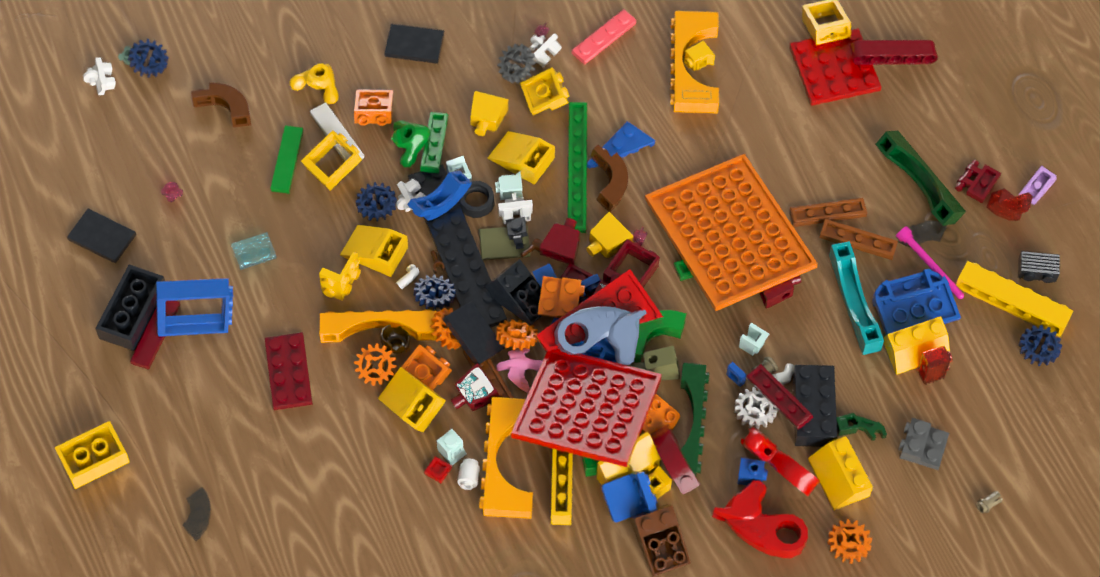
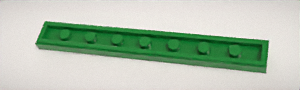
[568,102,587,233]

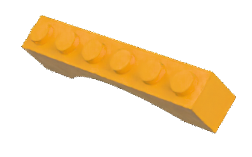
[319,309,437,343]

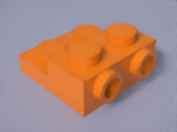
[354,90,393,126]
[538,276,585,318]
[402,344,452,390]

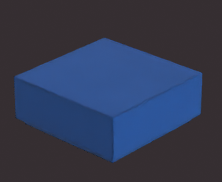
[726,362,747,387]

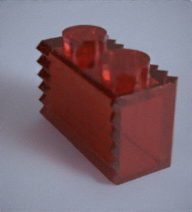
[917,346,953,385]

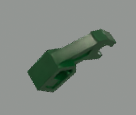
[836,413,887,441]

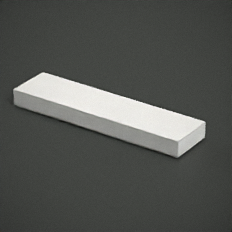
[310,102,364,161]

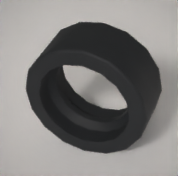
[459,181,494,218]

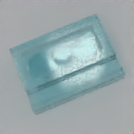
[231,232,277,270]

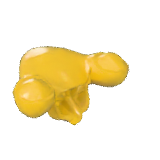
[289,64,339,104]

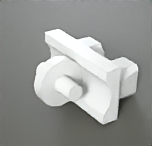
[530,33,562,67]
[83,58,115,95]
[396,179,425,212]
[498,193,533,224]

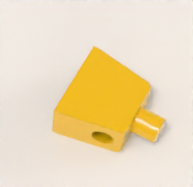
[471,91,508,136]
[586,212,633,258]

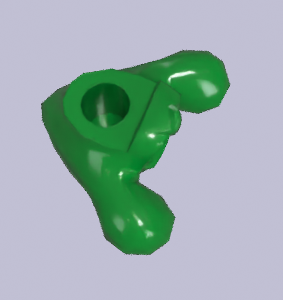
[391,120,430,168]

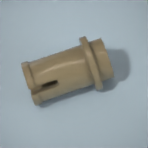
[976,491,1003,513]

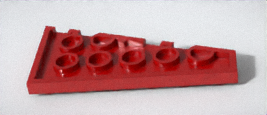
[535,269,663,352]

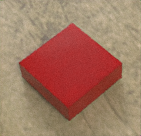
[424,456,452,484]

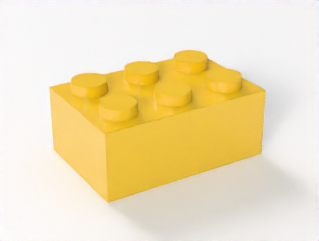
[54,421,130,489]

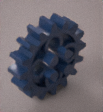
[128,39,169,78]
[356,182,397,222]
[413,274,456,311]
[1018,325,1062,366]

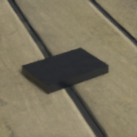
[384,24,444,64]
[67,208,136,264]
[442,301,505,365]

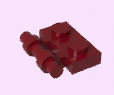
[955,160,1001,203]

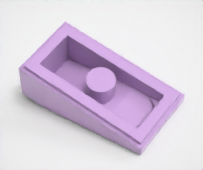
[1019,166,1057,205]

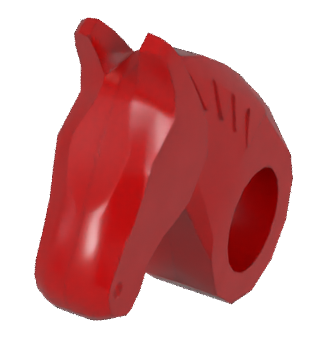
[741,427,820,496]
[712,480,808,558]

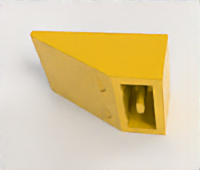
[488,131,555,185]
[340,225,408,277]
[378,367,446,432]

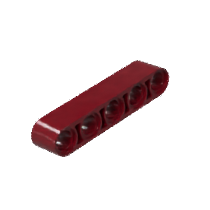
[850,40,938,65]

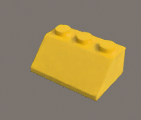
[883,316,950,375]
[597,432,660,485]
[808,436,873,510]

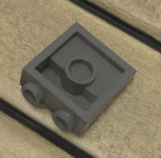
[898,418,949,470]

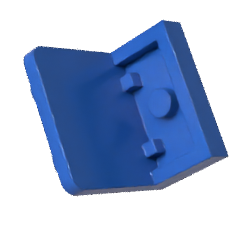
[601,471,657,522]

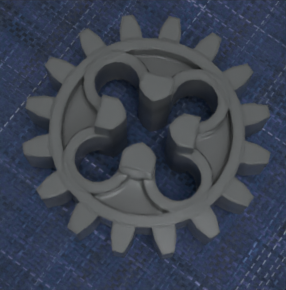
[497,43,536,84]

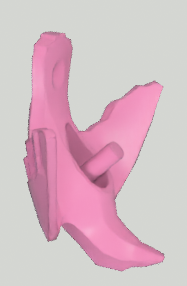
[497,348,543,393]

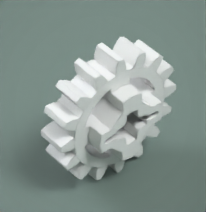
[734,387,777,429]

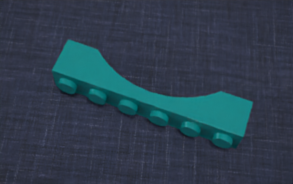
[829,241,884,355]

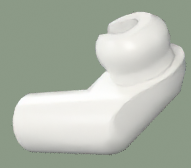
[396,264,419,289]
[772,363,795,385]

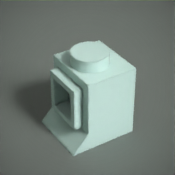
[446,156,472,181]
[495,171,523,200]
[739,323,769,356]
[437,429,467,465]

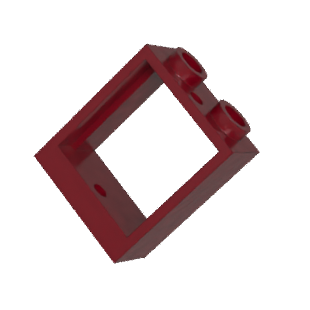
[603,239,660,288]

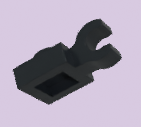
[506,217,528,250]

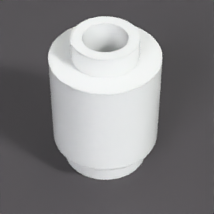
[458,459,480,490]

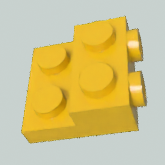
[520,67,570,115]

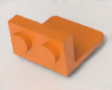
[642,394,680,439]

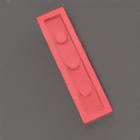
[572,9,636,65]

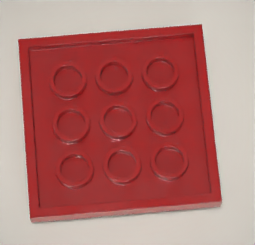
[789,28,881,106]

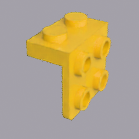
[319,252,361,301]

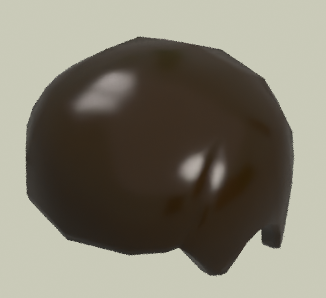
[380,325,410,354]

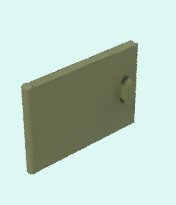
[479,225,530,261]

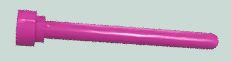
[896,226,964,299]

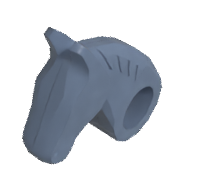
[554,306,647,365]

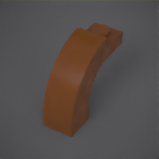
[191,83,251,127]
[590,145,628,212]

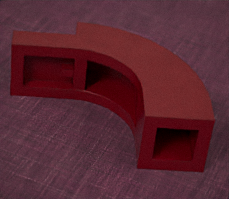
[651,425,700,495]

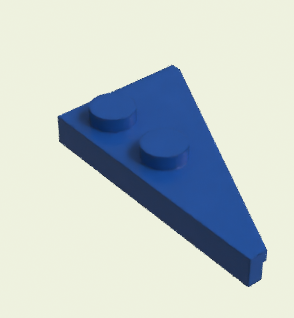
[587,121,655,169]

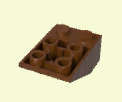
[630,504,691,577]

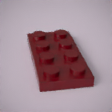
[264,332,313,410]

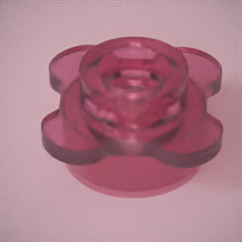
[534,22,550,37]
[161,182,183,202]
[633,226,648,246]

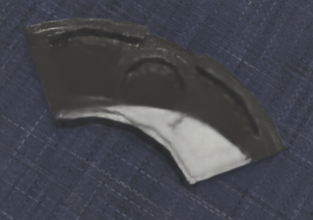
[898,221,947,248]
[183,487,211,542]

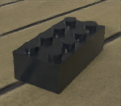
[95,264,165,351]
[793,365,837,447]

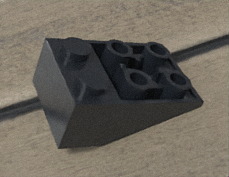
[485,259,541,326]

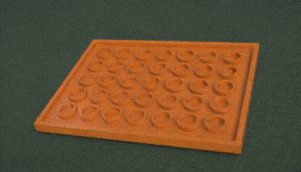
[645,154,818,312]

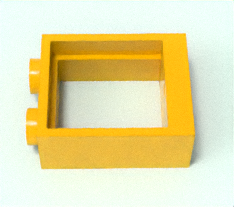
[802,0,851,45]
[301,130,362,191]

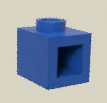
[737,458,768,485]

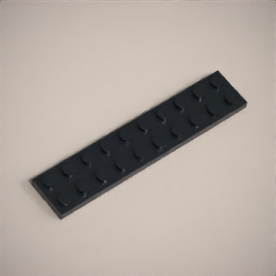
[408,164,507,328]

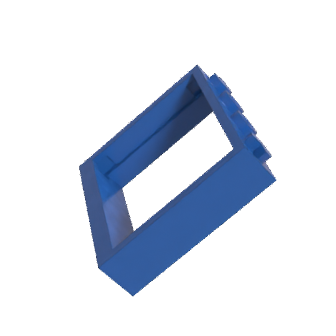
[156,278,233,337]

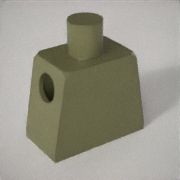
[634,346,680,381]

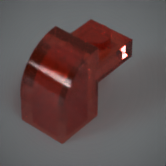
[986,188,1033,221]

